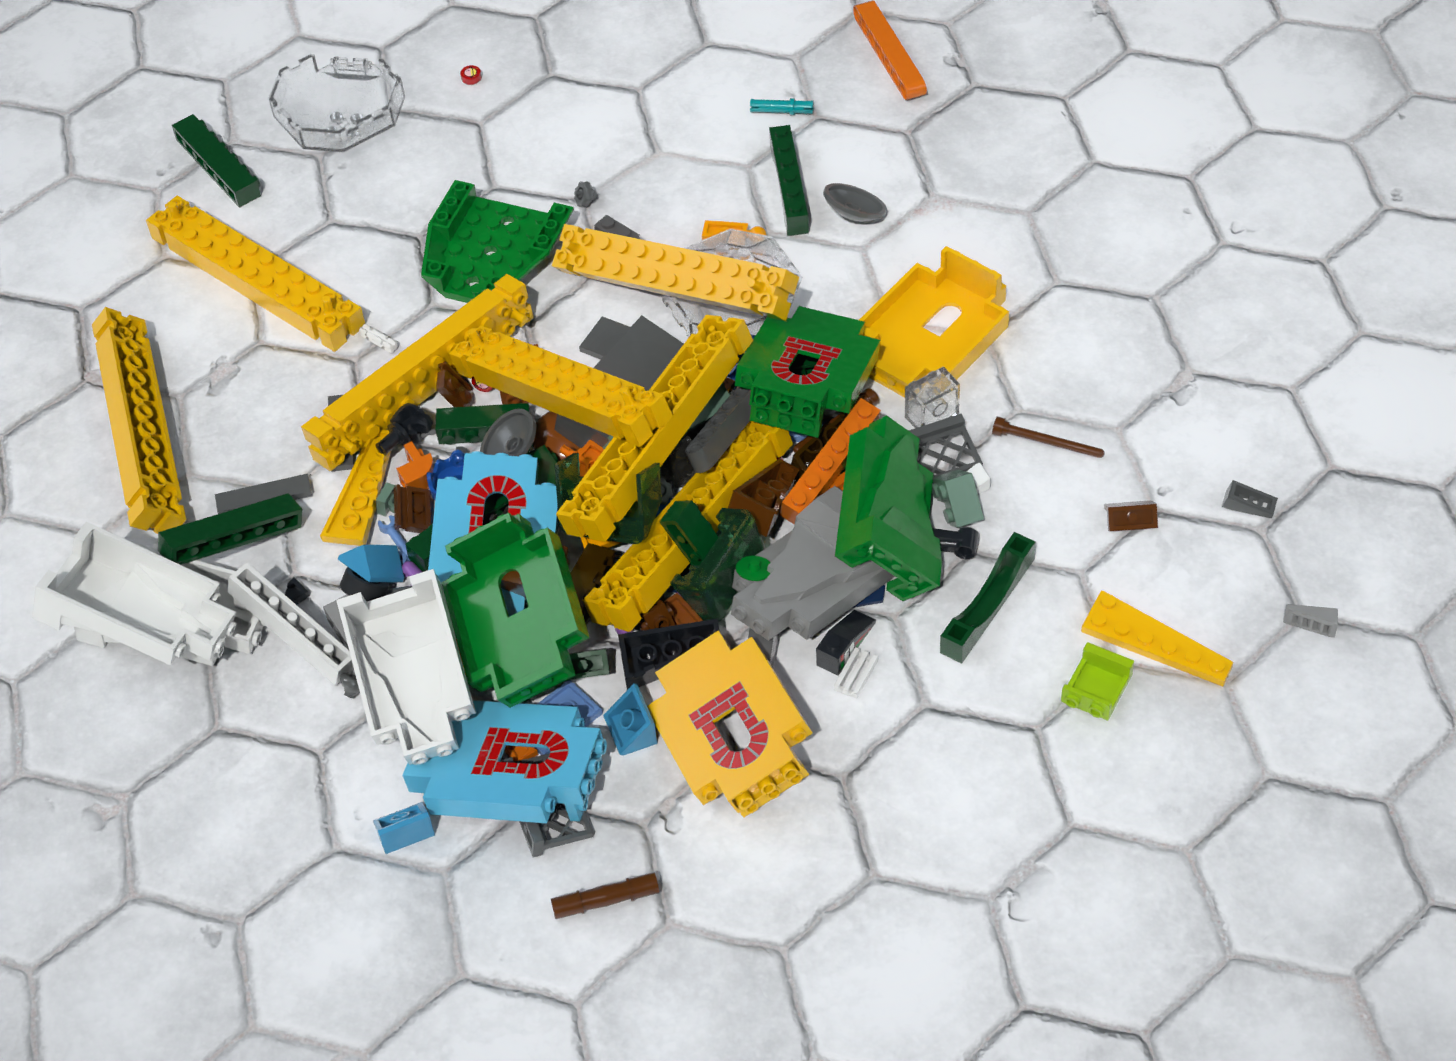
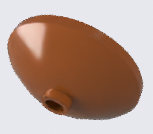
[533,411,580,463]

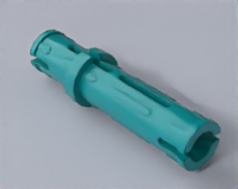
[750,98,814,115]

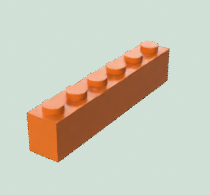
[779,398,881,525]

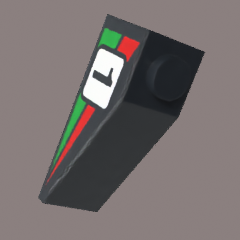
[816,609,876,676]

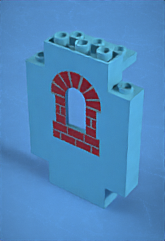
[428,451,560,617]
[402,700,607,823]

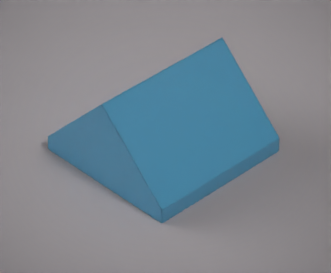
[338,545,404,582]
[603,684,657,756]
[373,802,435,854]

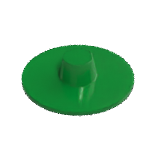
[736,556,771,581]

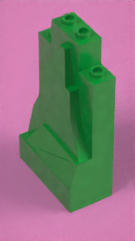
[835,415,942,601]

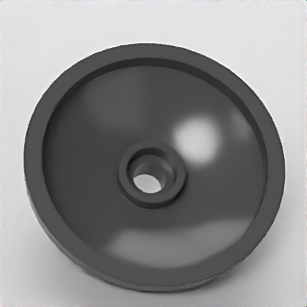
[823,183,887,222]
[480,409,536,456]

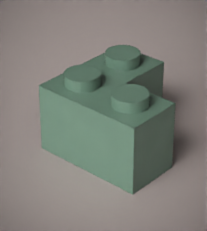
[932,470,984,528]

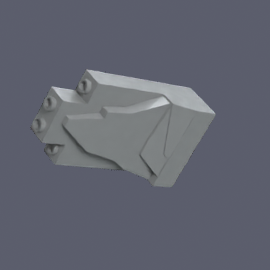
[731,486,895,641]

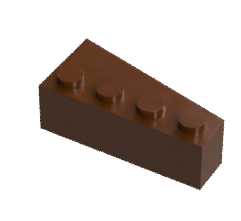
[726,458,800,537]

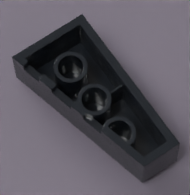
[618,619,720,690]

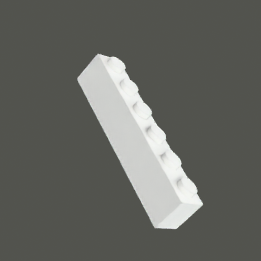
[227,562,353,686]

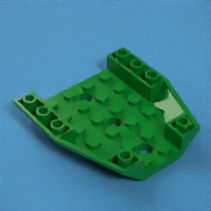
[421,180,574,303]

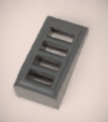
[1222,480,1278,518]

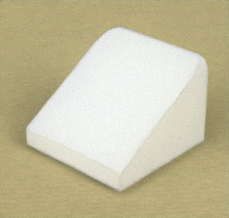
[966,463,990,494]

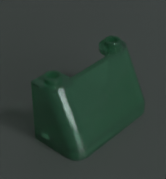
[670,508,766,621]

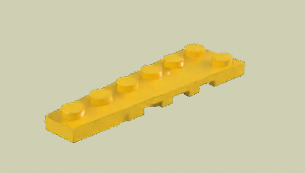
[320,430,391,546]
[1081,590,1234,687]

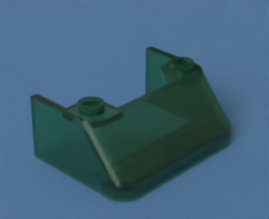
[554,453,662,544]

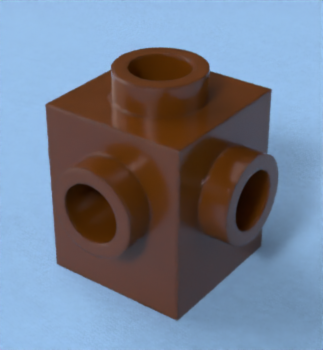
[638,599,675,630]

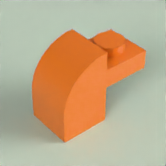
[396,441,434,489]

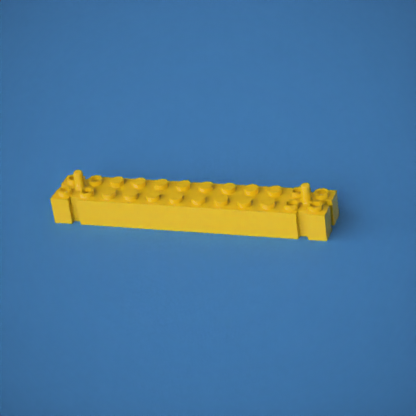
[146,195,365,352]
[552,224,799,321]
[301,274,534,471]
[92,307,186,534]
[556,315,753,542]
[449,325,673,447]
[583,421,793,632]

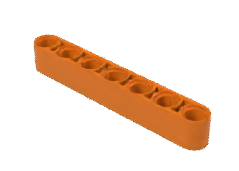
[853,0,927,100]

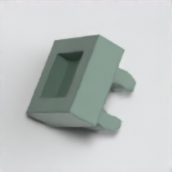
[376,482,395,517]

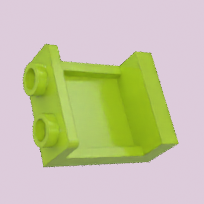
[1061,642,1134,720]

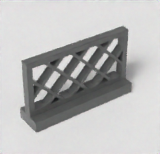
[908,413,983,477]
[502,753,594,857]

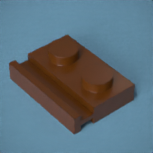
[436,361,472,407]
[394,484,431,533]

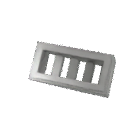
[1283,604,1338,638]

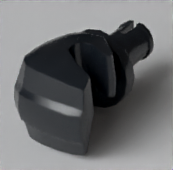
[376,403,432,456]

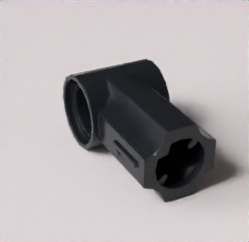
[932,527,979,560]

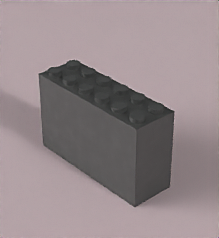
[554,315,684,448]

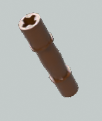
[550,872,660,920]

